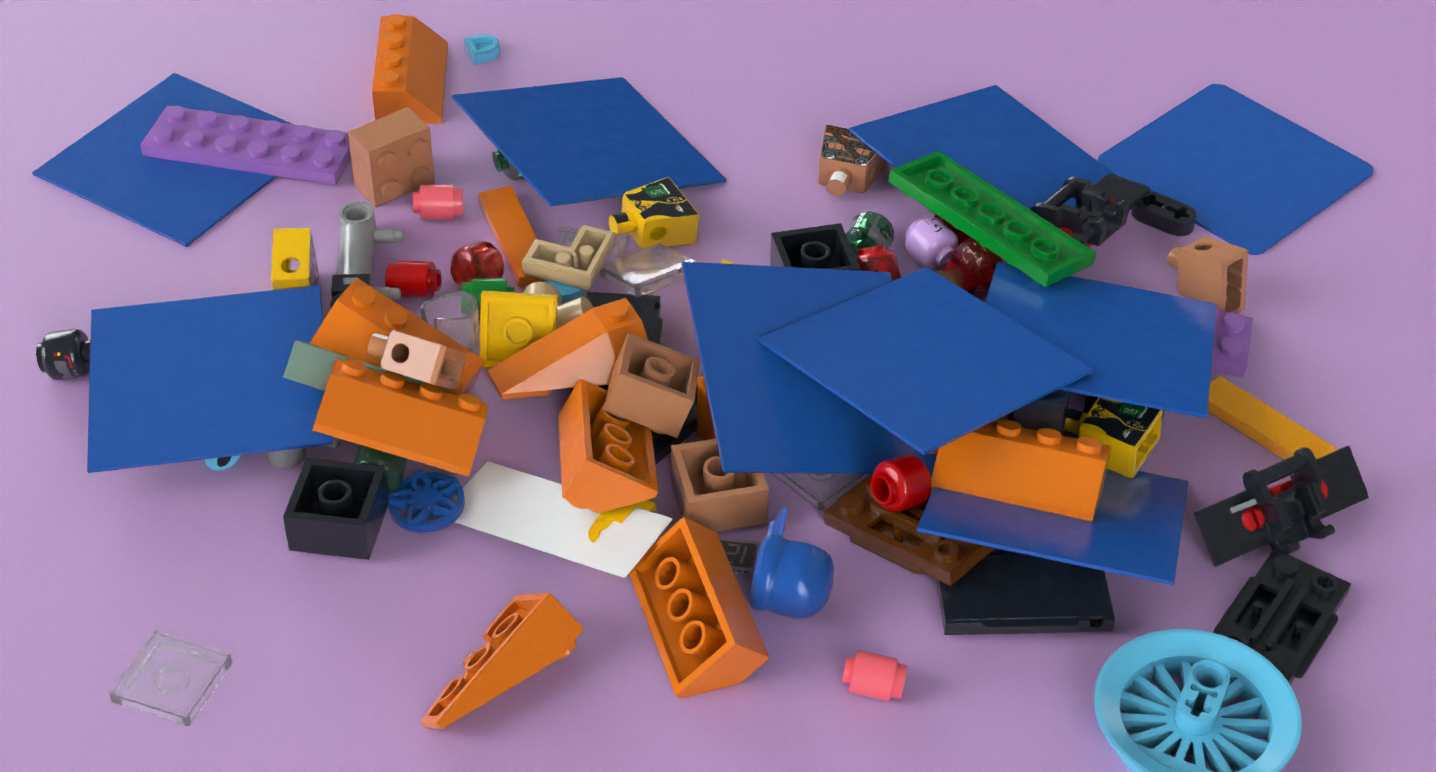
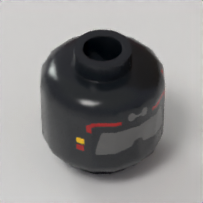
[36,329,90,380]

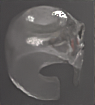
[420,291,480,352]

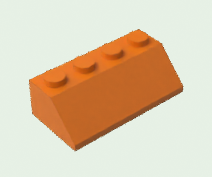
[372,14,448,123]
[310,278,486,396]
[312,359,489,477]
[558,378,659,513]
[931,420,1111,522]
[629,517,770,698]

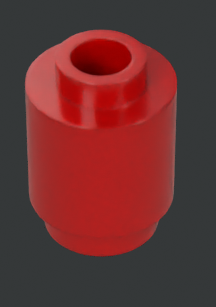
[385,260,442,298]

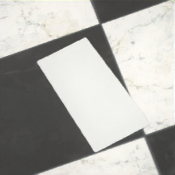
[438,462,672,578]

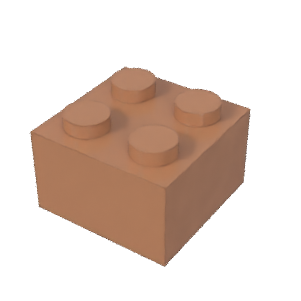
[348,107,435,207]
[603,333,701,438]
[671,439,769,532]

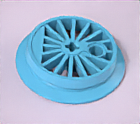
[1094,629,1302,772]

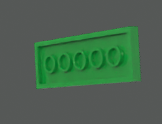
[888,151,1096,287]

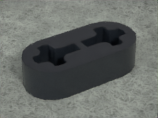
[1131,191,1196,236]

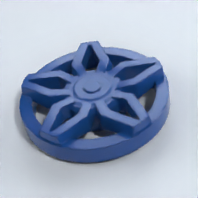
[388,470,465,533]

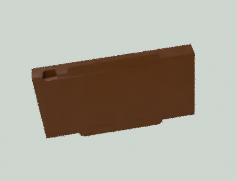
[823,474,995,586]

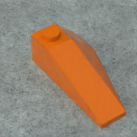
[487,298,648,399]
[420,593,584,729]

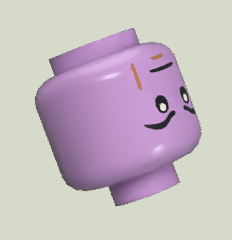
[905,217,958,270]

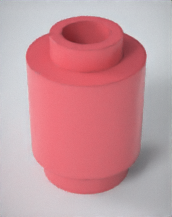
[413,184,463,220]
[842,650,908,701]

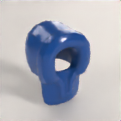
[749,507,834,619]

